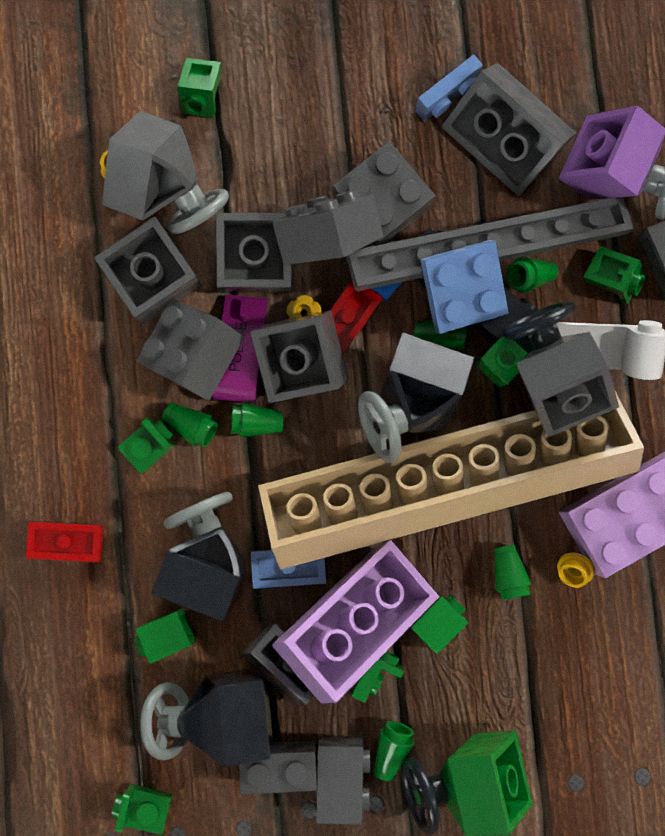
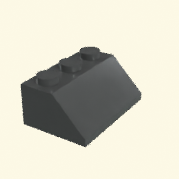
[441,62,576,197]

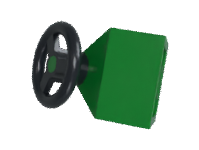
[401,730,533,836]

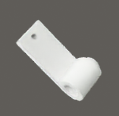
[556,320,665,380]

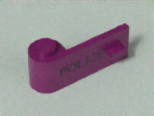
[212,294,268,404]

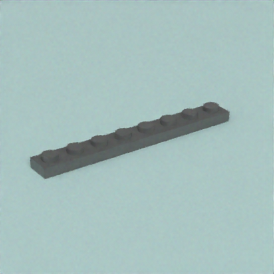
[346,197,634,292]

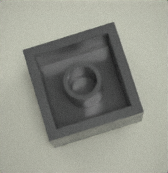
[333,141,436,246]
[272,190,383,265]
[216,213,291,292]
[94,217,202,325]
[136,298,245,401]
[250,309,348,403]

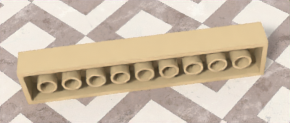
[258,391,644,570]

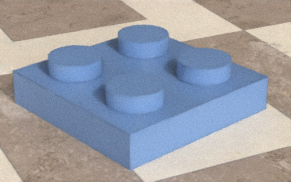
[420,240,509,334]

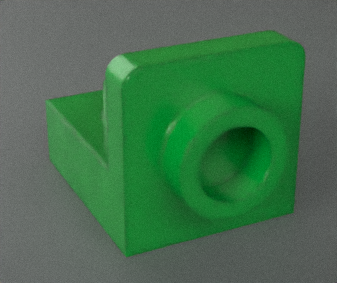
[177,58,222,118]
[584,246,645,304]
[475,336,528,388]
[118,417,175,474]
[350,651,404,703]
[112,784,173,835]

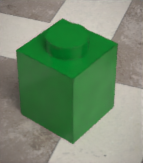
[410,592,469,654]
[134,607,196,664]

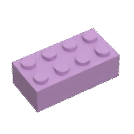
[558,452,665,578]
[272,540,439,704]

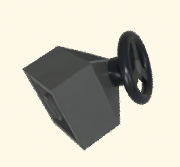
[502,301,619,437]

